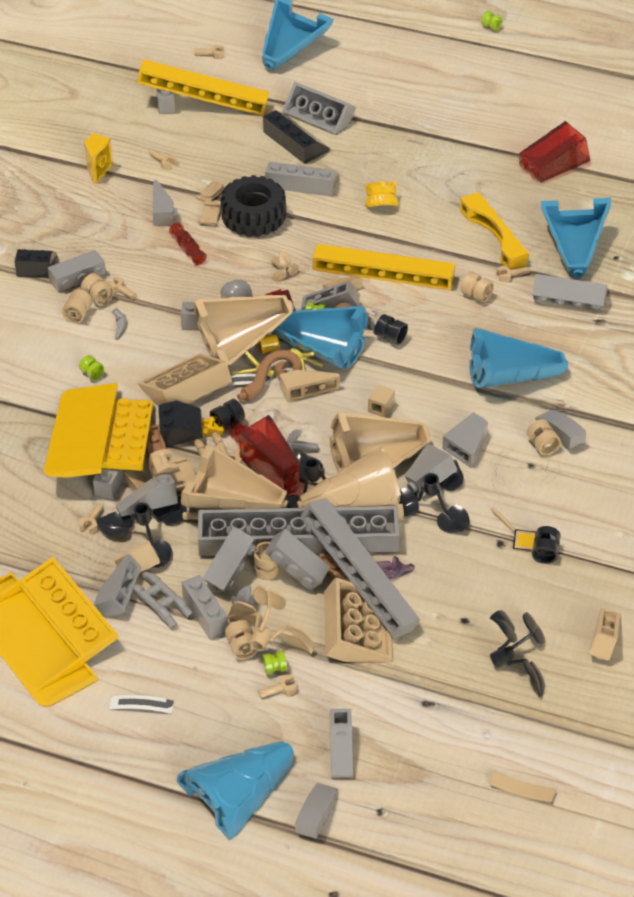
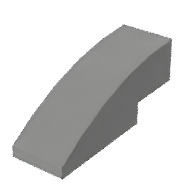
[535,410,586,449]
[295,783,338,839]

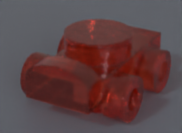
[230,424,255,443]

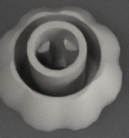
[220,280,253,298]

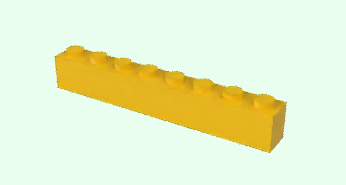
[137,59,269,116]
[313,244,456,290]

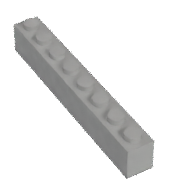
[301,498,420,639]

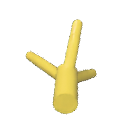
[291,347,323,370]
[232,351,275,378]

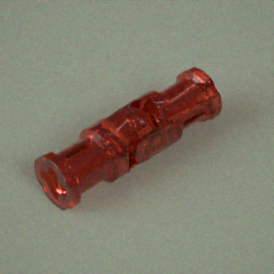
[169,222,207,265]

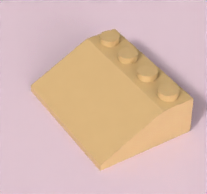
[138,353,232,405]
[324,578,392,662]

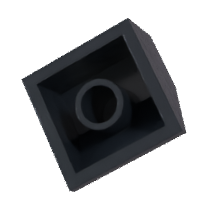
[15,249,57,278]
[158,400,203,447]

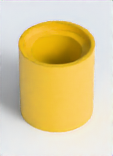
[258,334,280,354]

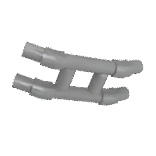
[132,571,193,629]

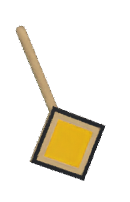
[491,507,536,552]

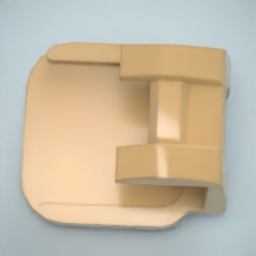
[148,449,196,491]

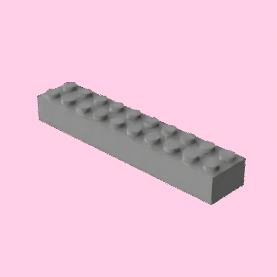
[198,506,399,556]

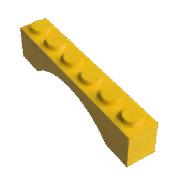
[460,192,529,270]

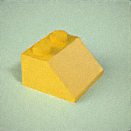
[84,133,113,184]

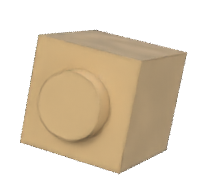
[368,384,395,417]

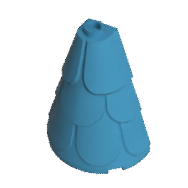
[262,0,334,70]
[541,197,611,278]
[272,306,367,369]
[469,328,568,388]
[177,741,294,840]

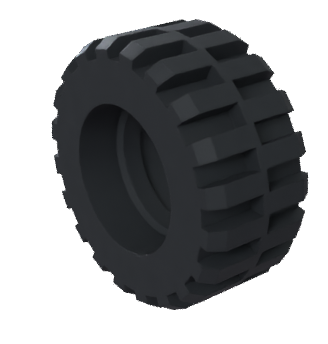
[221,175,286,237]

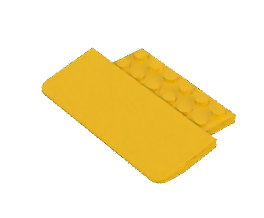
[44,383,153,478]
[0,557,119,707]

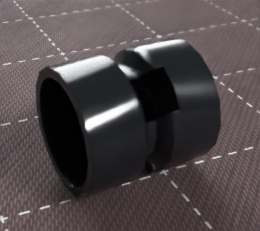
[374,314,408,345]
[209,398,245,431]
[532,526,561,564]

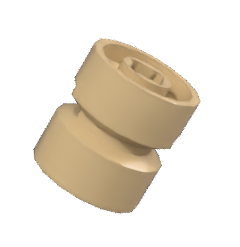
[461,272,494,303]
[81,273,114,306]
[62,289,93,323]
[527,419,561,455]
[253,542,280,580]
[225,620,258,660]

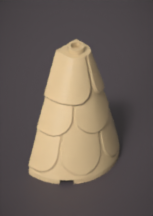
[194,295,294,366]
[330,412,431,472]
[181,445,288,510]
[297,447,404,521]

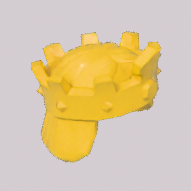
[364,181,399,207]

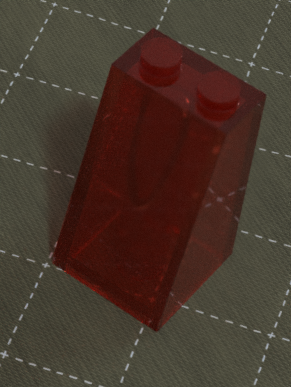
[518,121,591,182]
[239,415,299,496]

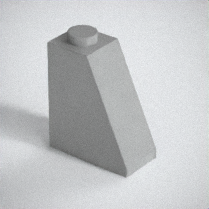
[442,412,488,468]
[405,444,457,496]

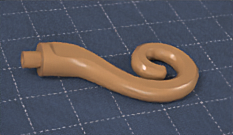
[237,350,302,401]

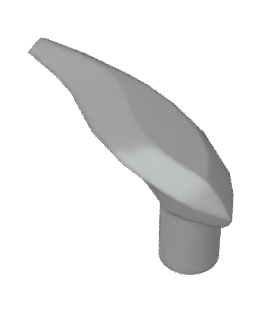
[112,308,126,339]

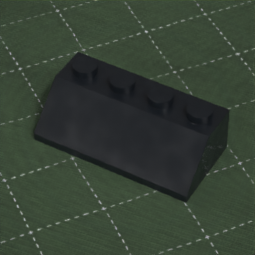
[263,110,330,164]

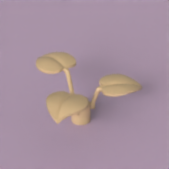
[227,586,313,654]

